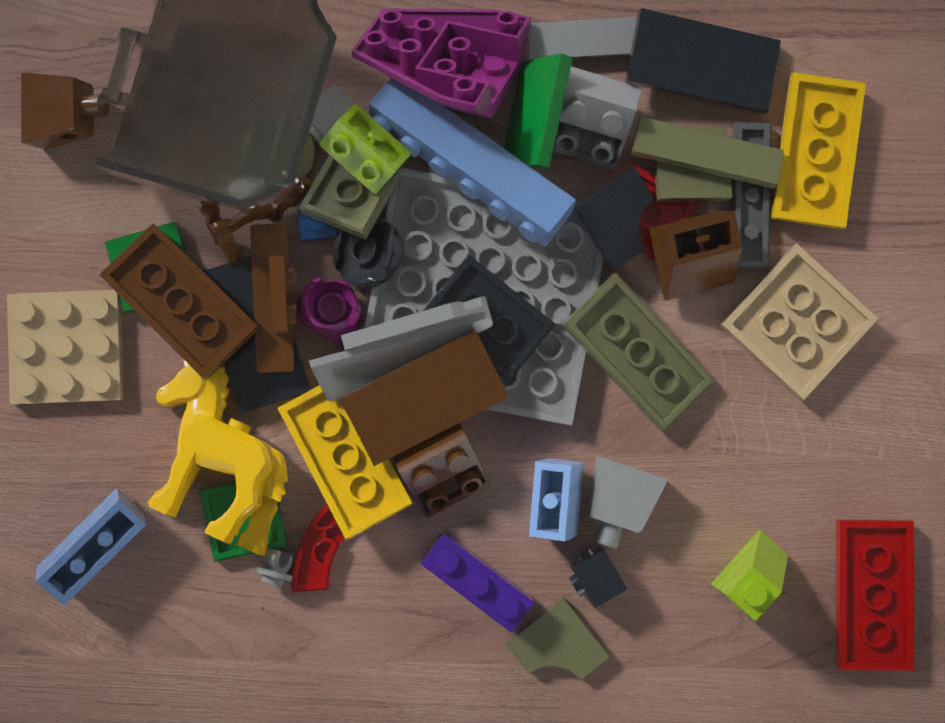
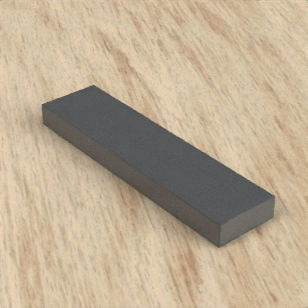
[731,122,771,270]

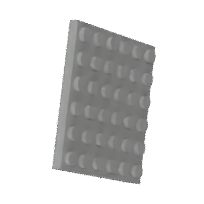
[364,167,603,426]

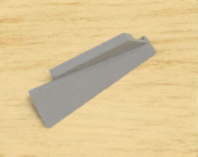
[309,296,493,402]

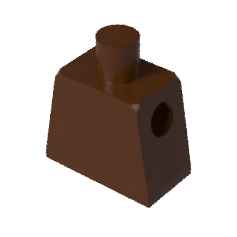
[21,72,109,149]

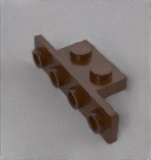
[250,223,298,373]

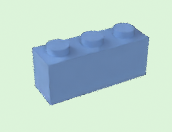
[36,488,147,606]

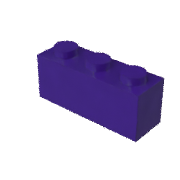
[421,531,535,633]

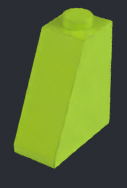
[711,529,788,621]

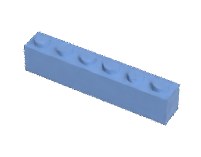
[368,78,576,247]

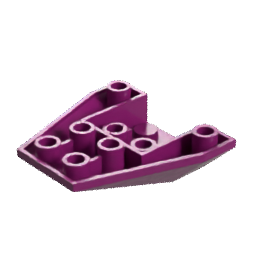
[351,9,531,119]

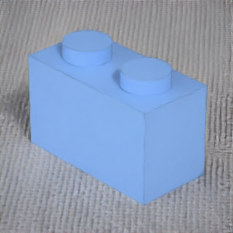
[529,458,584,542]

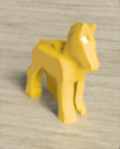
[147,360,288,556]

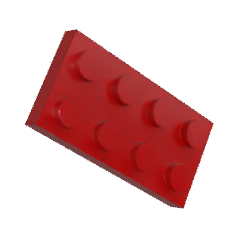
[836,519,914,671]

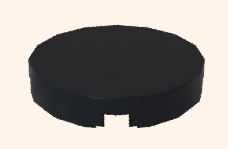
[333,217,402,289]

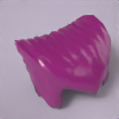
[296,278,361,349]

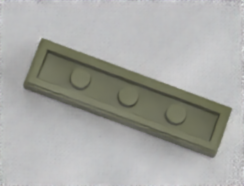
[631,116,784,189]

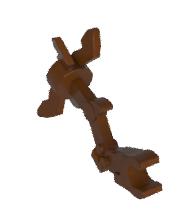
[197,171,313,266]

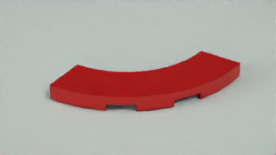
[292,503,345,593]

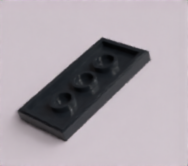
[625,8,781,114]
[203,256,311,414]

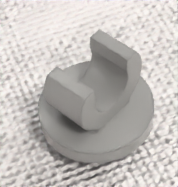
[256,548,294,587]

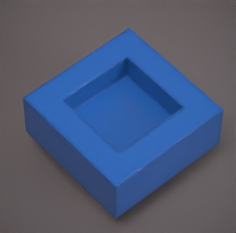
[297,203,338,242]

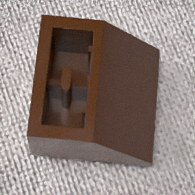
[649,211,742,301]
[393,423,492,518]

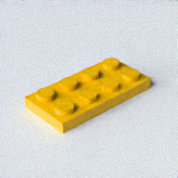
[770,72,866,230]
[277,385,413,540]

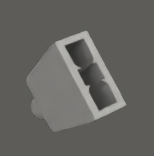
[587,456,668,549]

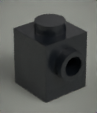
[568,546,628,609]

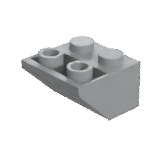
[553,66,642,171]

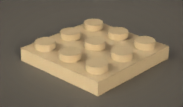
[720,244,879,400]
[7,290,124,405]

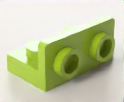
[319,103,411,194]

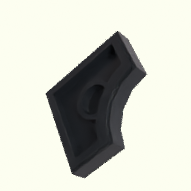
[573,167,654,270]

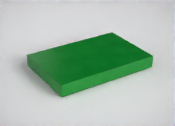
[503,53,572,169]

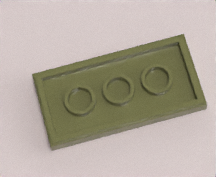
[561,273,715,432]

